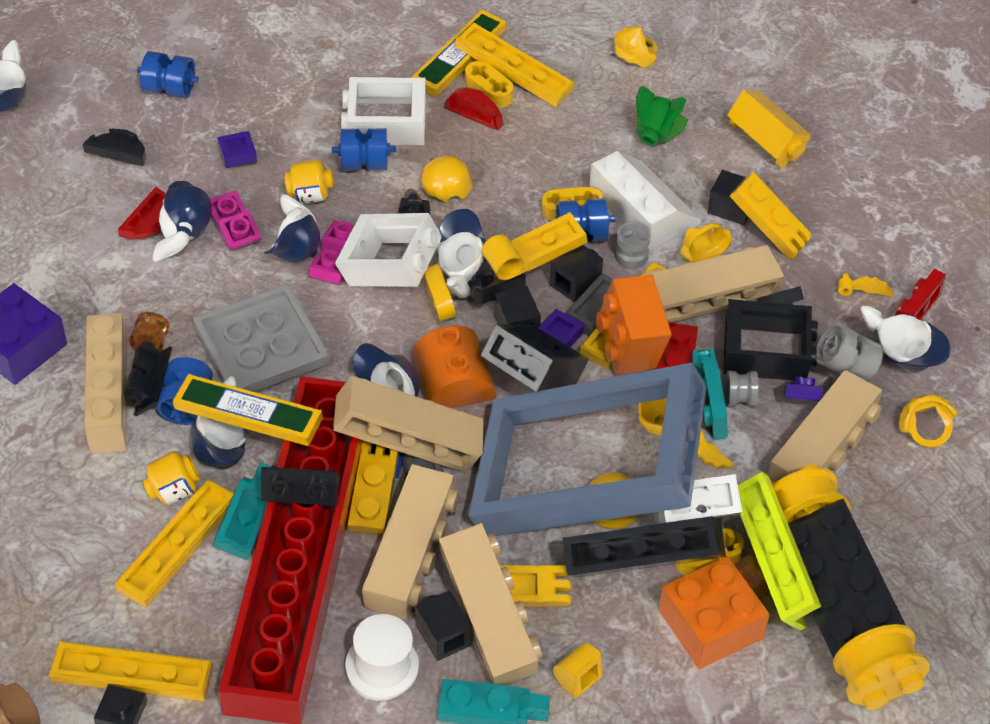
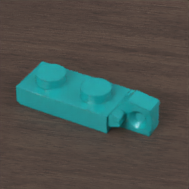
[693,348,728,440]
[213,461,271,560]
[438,679,550,724]

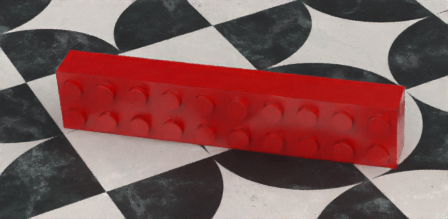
[219,376,363,724]

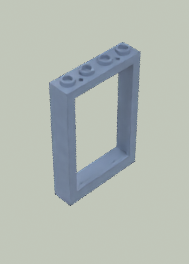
[468,363,707,536]

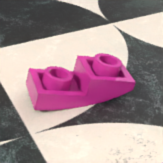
[210,190,262,251]
[309,220,361,285]

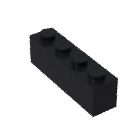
[563,516,726,578]

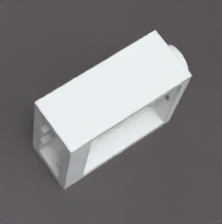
[341,77,426,145]
[335,213,442,287]
[653,474,742,524]

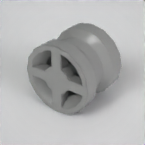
[726,371,759,406]

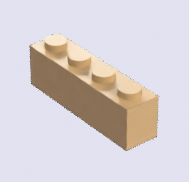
[644,245,784,323]
[84,313,127,454]
[768,370,882,482]
[333,375,483,473]
[362,464,459,620]
[439,523,543,685]

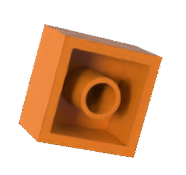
[596,274,672,375]
[659,556,770,669]

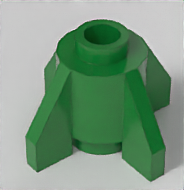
[635,86,688,146]

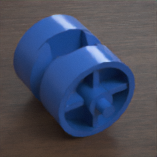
[137,51,199,98]
[332,128,397,171]
[549,198,616,242]
[157,357,213,425]

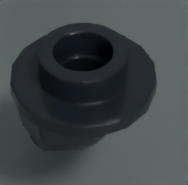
[398,188,431,214]

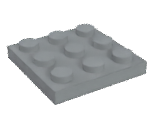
[192,284,330,392]

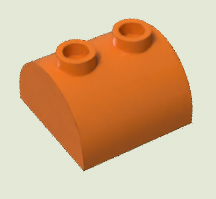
[412,325,497,408]

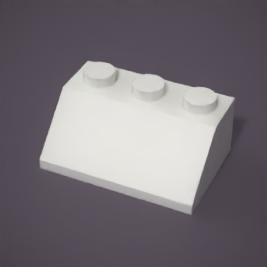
[590,151,701,251]

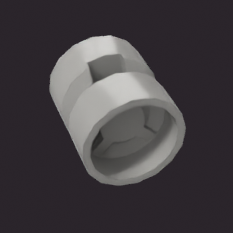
[815,323,883,381]

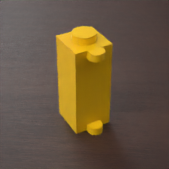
[727,89,812,169]

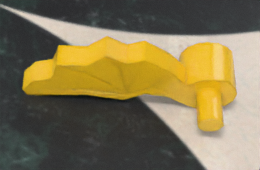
[838,273,894,297]
[697,428,734,470]

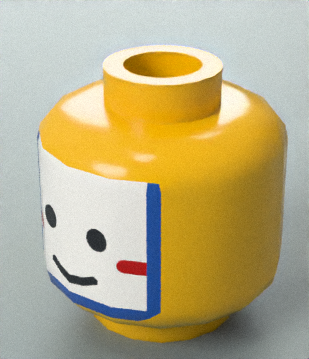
[285,160,335,204]
[142,451,201,505]

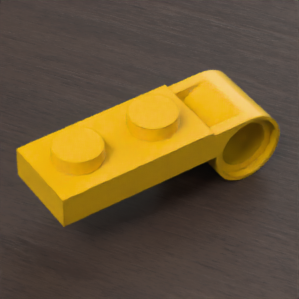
[481,212,587,280]

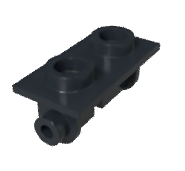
[124,341,172,416]
[261,464,340,506]

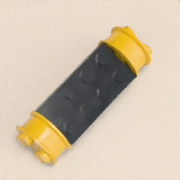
[771,464,930,710]

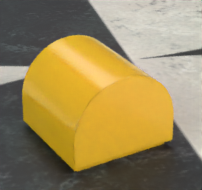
[553,643,603,699]

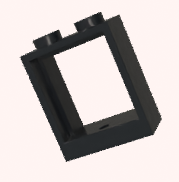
[723,299,818,381]
[480,324,589,392]

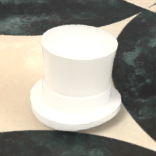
[345,614,419,701]

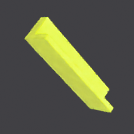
[738,472,821,631]

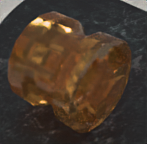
[129,312,170,352]
[734,554,770,599]

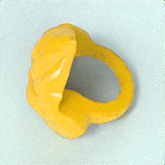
[614,26,658,68]
[680,223,731,263]
[899,394,958,448]

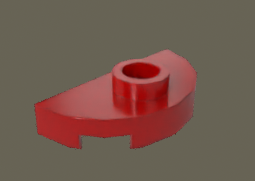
[444,87,504,131]
[118,187,166,240]

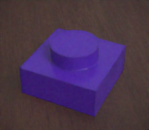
[217,131,257,168]
[539,309,585,351]
[784,376,823,401]

